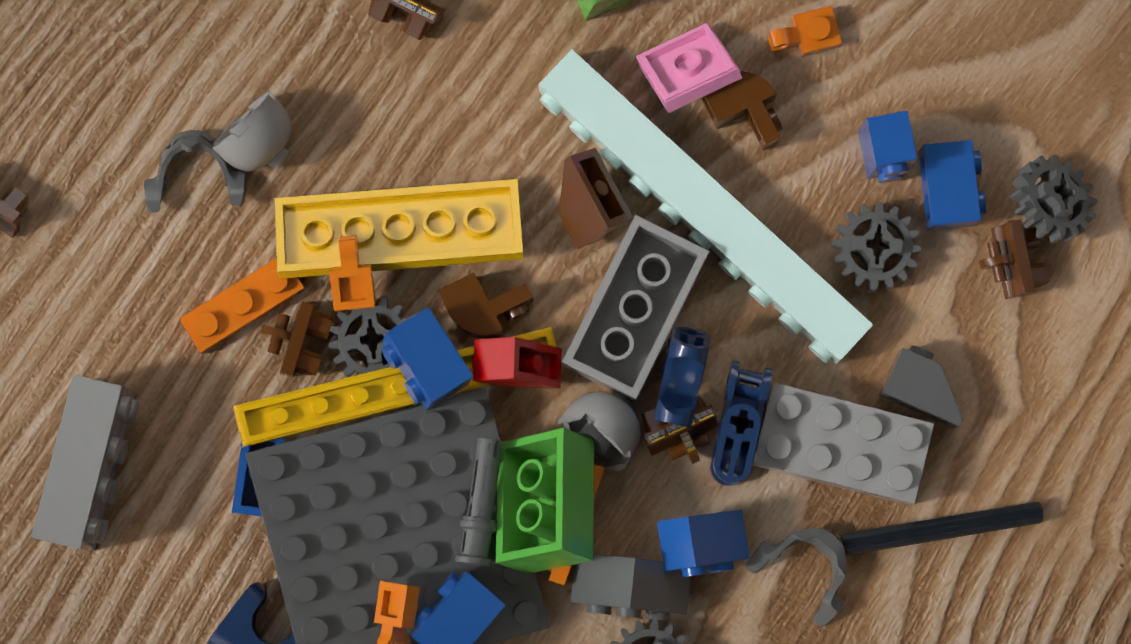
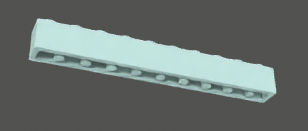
[538,49,873,364]

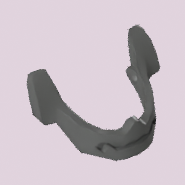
[144,130,246,213]
[746,528,847,627]

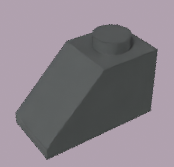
[879,345,963,429]

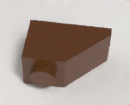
[559,147,633,249]

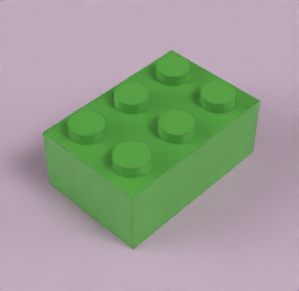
[496,428,594,574]

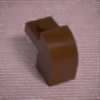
[701,71,783,151]
[437,272,533,339]

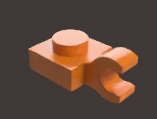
[767,5,842,57]
[329,235,376,311]
[374,581,420,644]

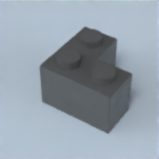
[570,554,691,621]

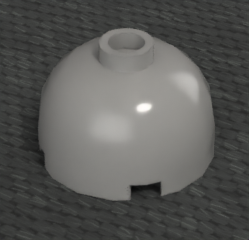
[212,91,292,171]
[558,392,641,471]

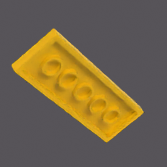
[274,179,524,279]

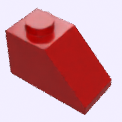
[472,337,562,389]

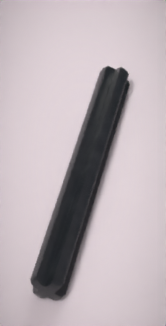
[841,502,1044,556]

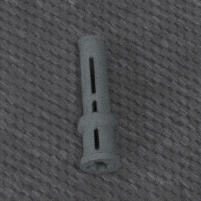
[454,438,503,567]

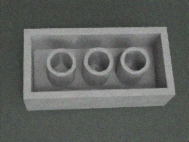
[562,215,709,402]
[31,374,139,551]
[752,382,934,505]

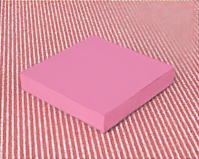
[636,22,742,113]

